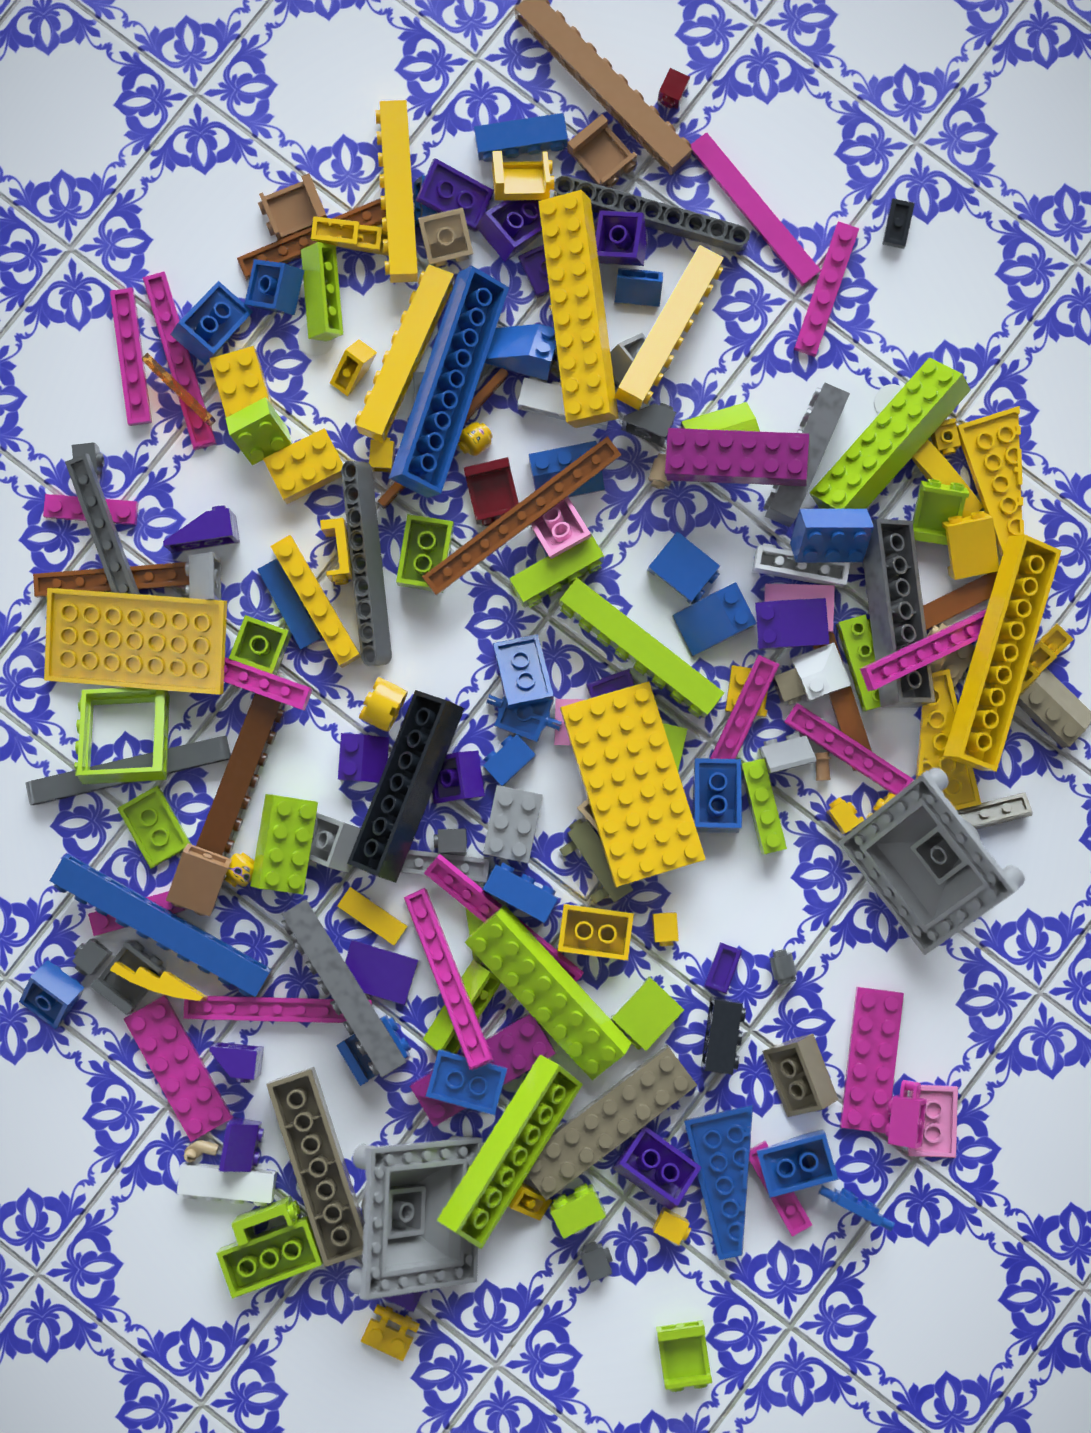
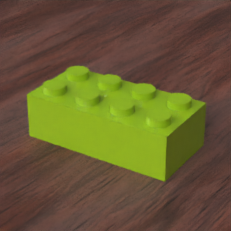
[509,532,604,609]
[250,794,318,895]
[216,1215,323,1299]

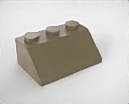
[1017,668,1091,748]
[762,1034,839,1117]

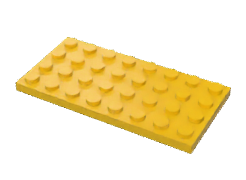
[44,588,227,695]
[560,681,706,887]

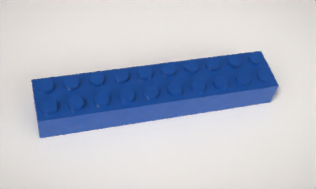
[389,266,509,498]

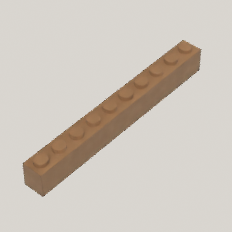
[515,0,692,175]

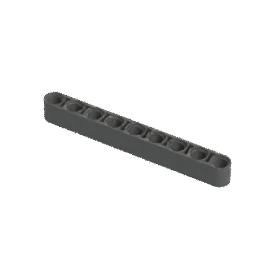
[554,175,750,252]
[341,461,392,666]
[25,736,231,806]

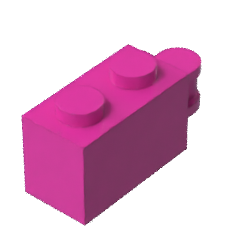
[886,1080,927,1149]

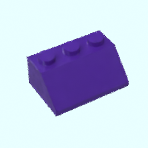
[613,1126,702,1210]

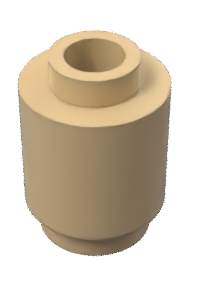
[648,453,671,489]

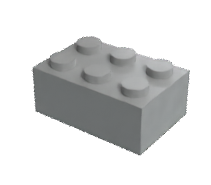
[483,785,543,863]

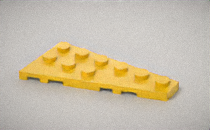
[957,406,1024,556]
[916,669,981,810]

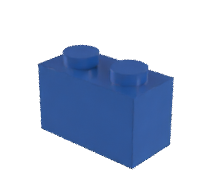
[483,734,536,786]

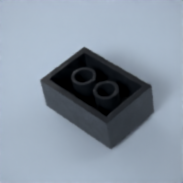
[701,996,746,1075]

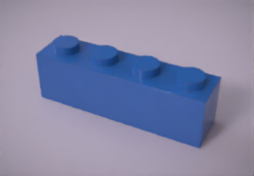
[474,113,568,162]

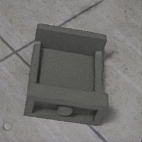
[90,940,166,1015]

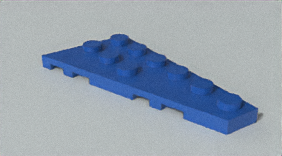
[684,1105,753,1260]

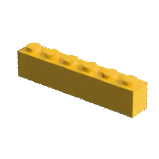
[270,535,361,668]

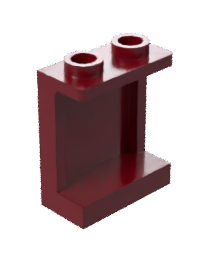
[463,457,519,526]

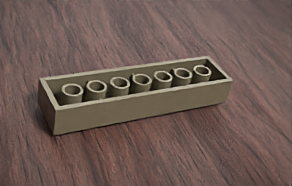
[528,1045,697,1201]
[266,1067,365,1267]

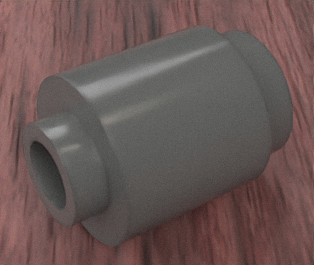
[769,949,797,985]

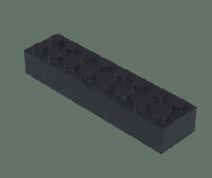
[347,690,465,883]

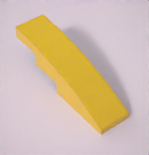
[311,216,389,256]
[911,440,983,518]
[1019,623,1074,695]
[110,962,208,1001]

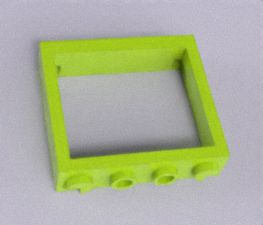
[74,687,170,784]

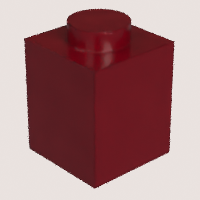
[657,68,690,109]

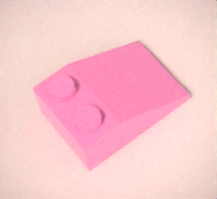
[530,497,592,559]

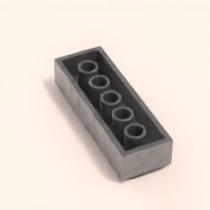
[763,382,850,527]

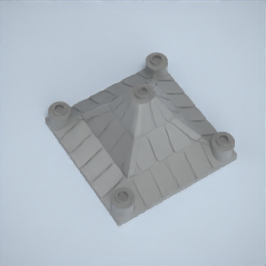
[838,768,1025,956]
[348,1135,482,1300]

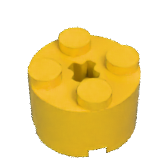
[358,677,408,732]

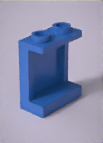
[647,531,720,604]
[336,1014,411,1086]

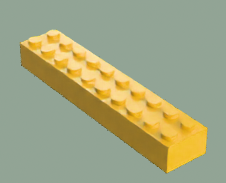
[538,190,619,428]
[943,534,1062,772]

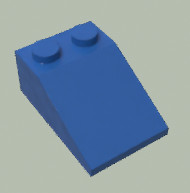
[170,280,253,366]
[485,324,557,381]
[672,582,757,657]
[692,758,742,833]
[757,1129,839,1198]

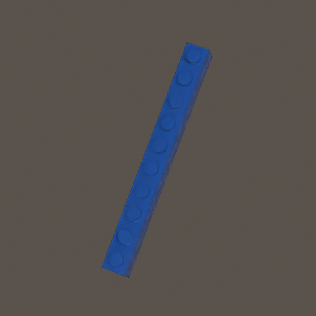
[49,854,272,997]

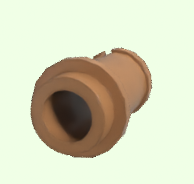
[815,752,831,781]

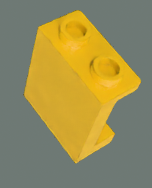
[492,151,554,201]
[942,511,999,580]
[320,518,353,585]

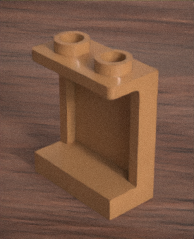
[567,114,637,188]
[257,173,327,240]
[166,843,232,917]

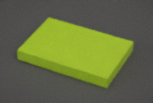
[117,785,191,869]

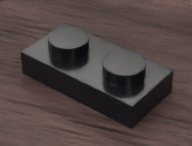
[882,198,915,249]

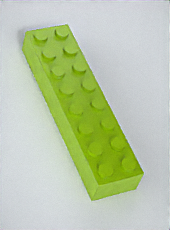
[809,357,971,509]
[559,578,725,718]
[465,905,632,1081]
[437,1055,583,1249]

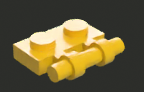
[360,1304,420,1361]

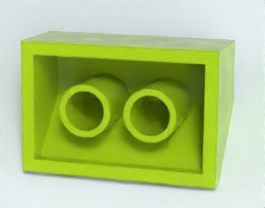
[681,402,760,431]

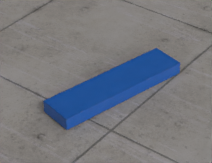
[257,559,321,650]

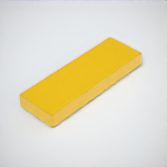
[337,887,408,946]

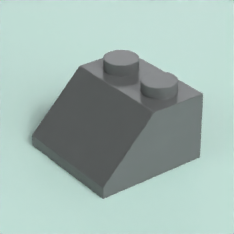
[621,403,676,447]

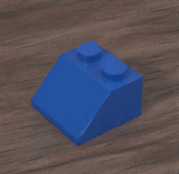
[244,259,305,315]
[19,960,85,1029]

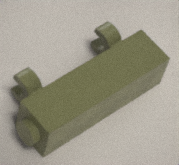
[559,819,634,904]

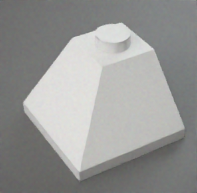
[791,643,851,702]

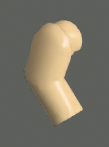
[184,1140,219,1163]

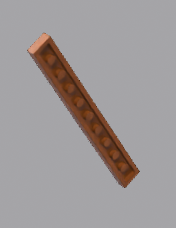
[422,436,622,596]

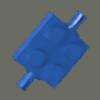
[486,694,563,743]
[818,1185,895,1231]

